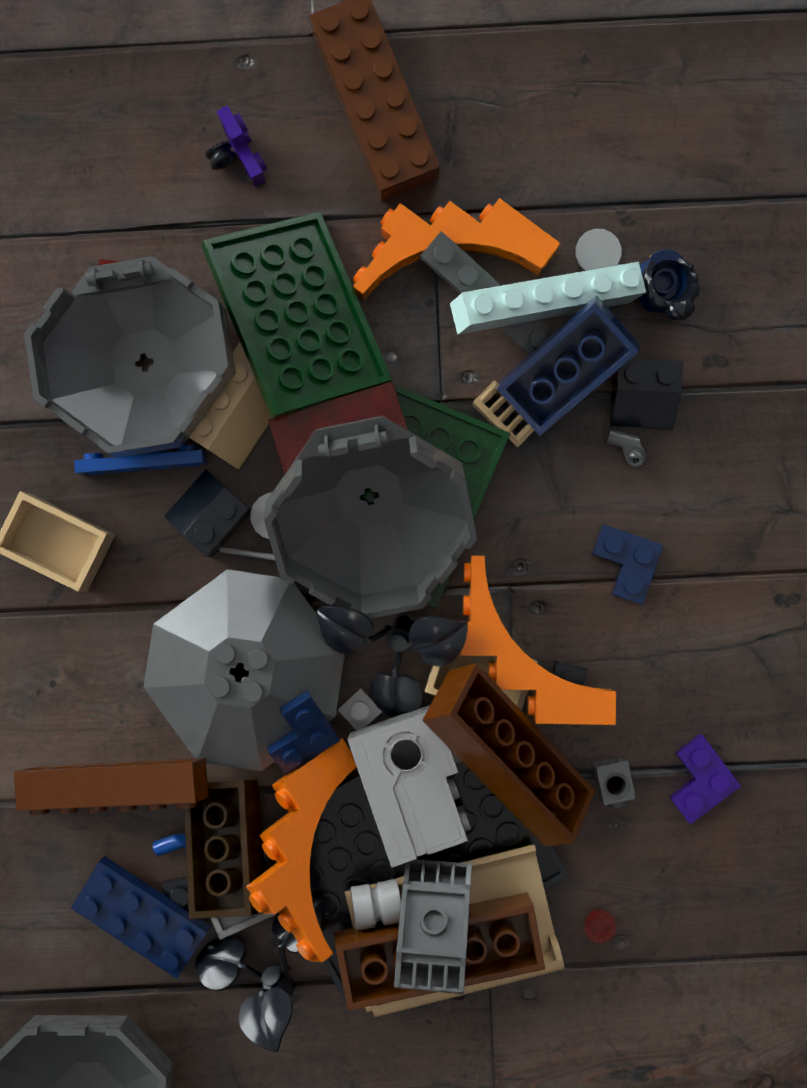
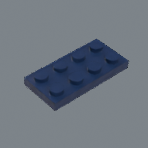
[71,856,211,979]

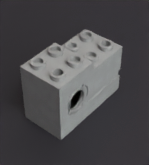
[348,704,471,868]

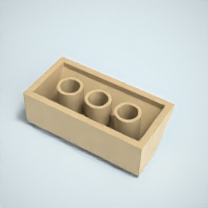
[189,342,272,470]

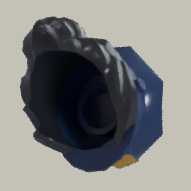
[638,249,700,321]

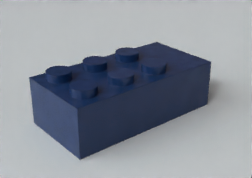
[497,295,639,436]

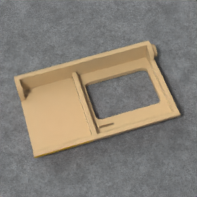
[345,844,564,1017]

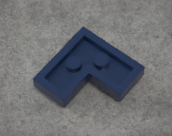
[592,524,663,605]
[267,691,340,775]

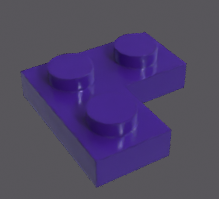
[216,105,267,187]
[669,734,741,825]

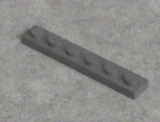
[419,231,554,355]

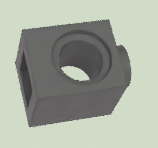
[592,756,636,808]

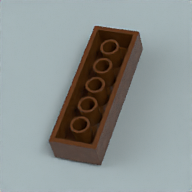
[309,0,440,202]
[422,663,595,846]
[335,892,546,1011]

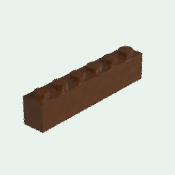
[14,758,209,815]

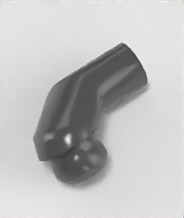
[606,429,646,468]

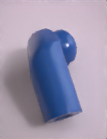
[153,834,186,856]

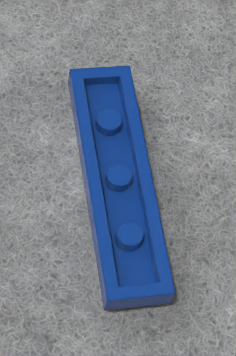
[74,445,207,476]

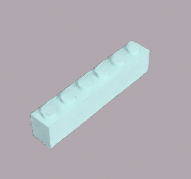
[450,262,646,335]

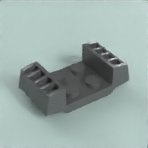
[394,859,472,994]

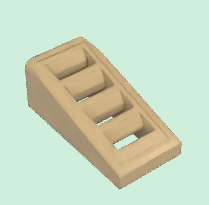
[472,380,534,448]

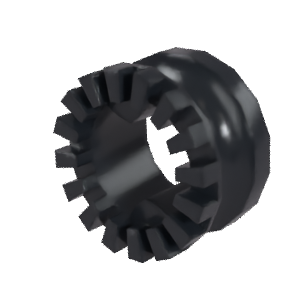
[205,141,237,170]

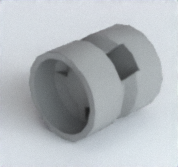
[350,879,401,931]

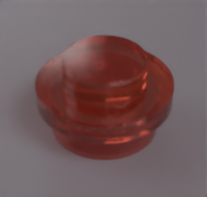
[584,910,616,943]

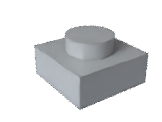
[338,688,382,730]

